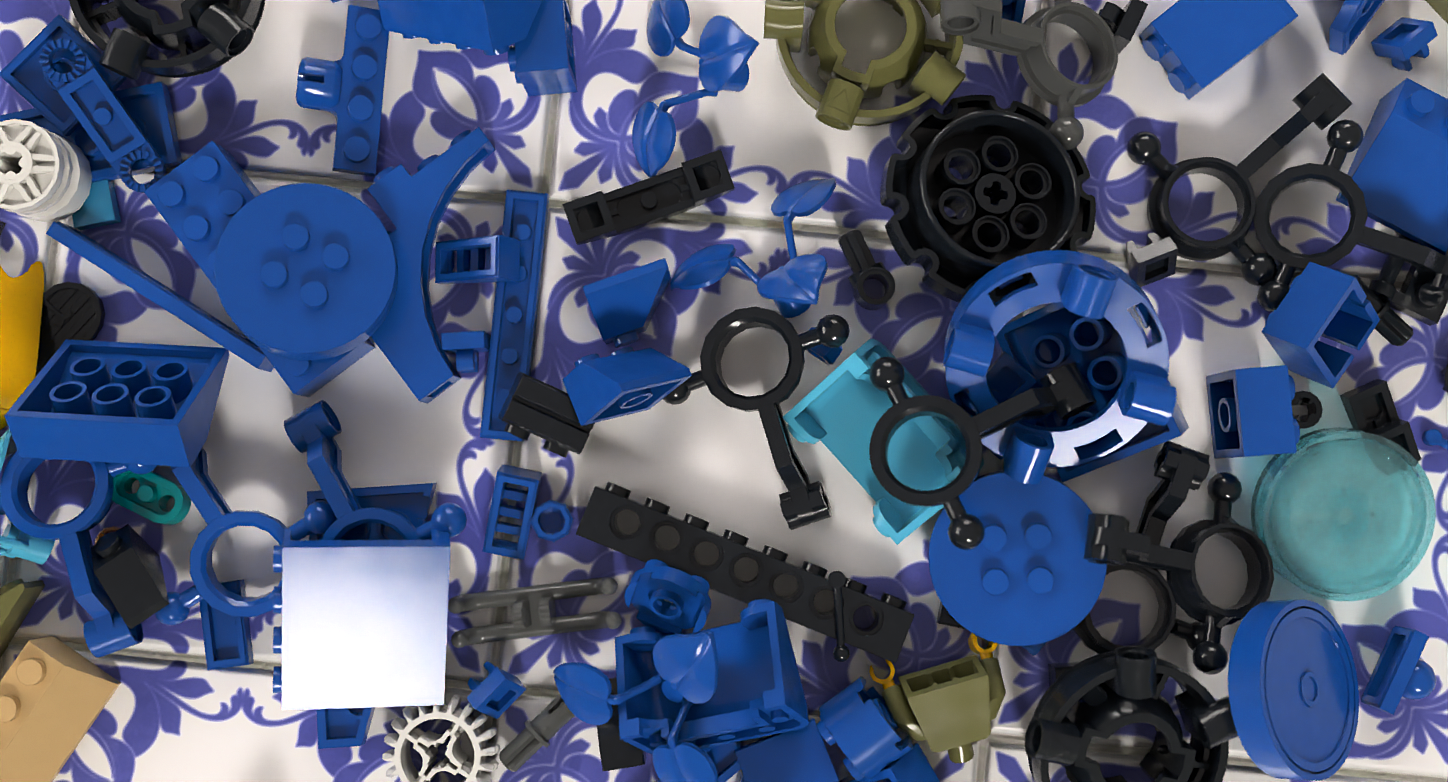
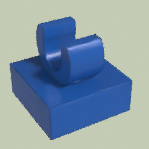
[1371,17,1438,71]
[441,331,491,373]
[467,662,526,719]

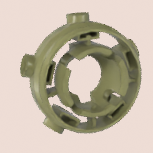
[763,0,966,131]

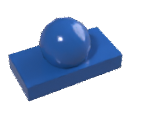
[1361,626,1437,715]

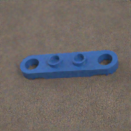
[39,39,167,193]

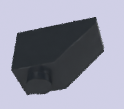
[91,524,169,629]

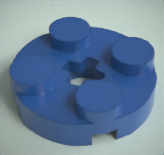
[624,559,711,635]

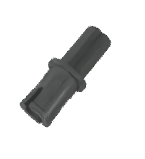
[499,695,575,772]

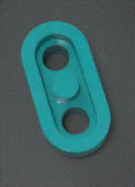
[112,471,191,525]

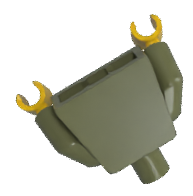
[869,633,1006,763]

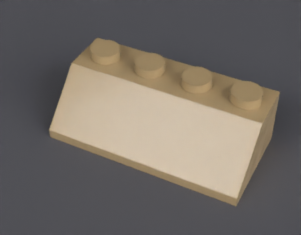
[0,636,121,782]

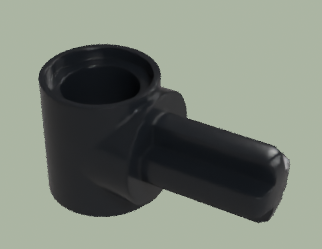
[838,230,895,310]

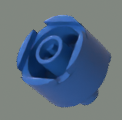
[816,676,914,781]

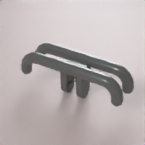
[448,577,622,648]

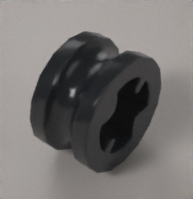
[1291,391,1323,429]

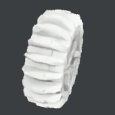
[382,694,500,782]

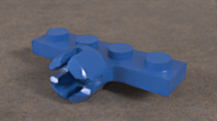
[296,5,389,177]

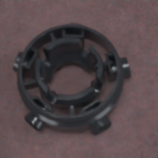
[69,0,265,81]
[1025,646,1238,782]

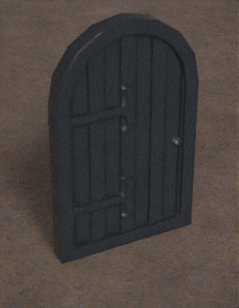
[35,282,105,377]

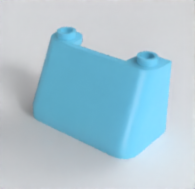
[782,338,984,545]

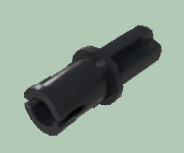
[1353,275,1414,347]

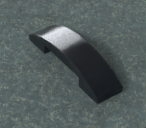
[562,149,735,245]

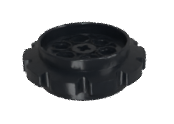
[880,95,1096,303]

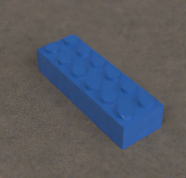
[144,141,376,397]

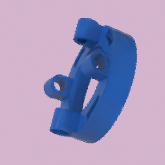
[943,250,1177,485]

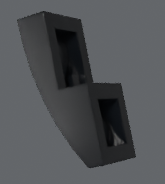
[1340,379,1421,477]

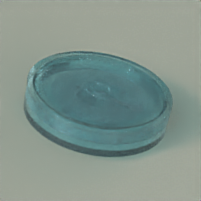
[1251,427,1436,601]

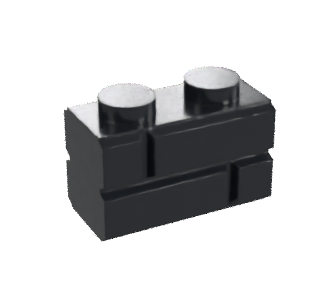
[498,372,595,458]

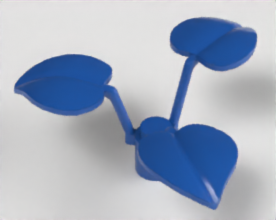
[632,0,759,178]
[669,178,837,318]
[553,632,718,782]

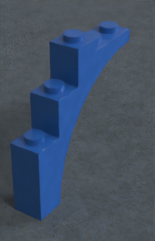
[367,127,495,404]

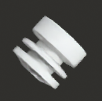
[0,119,92,223]

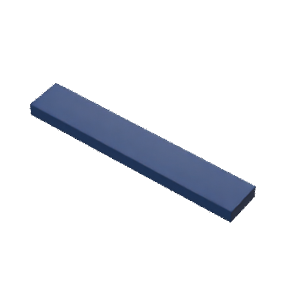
[480,190,550,442]
[46,221,274,372]

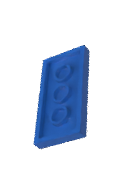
[0,81,183,182]

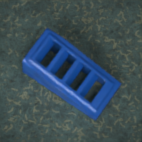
[435,235,520,284]
[482,465,542,560]

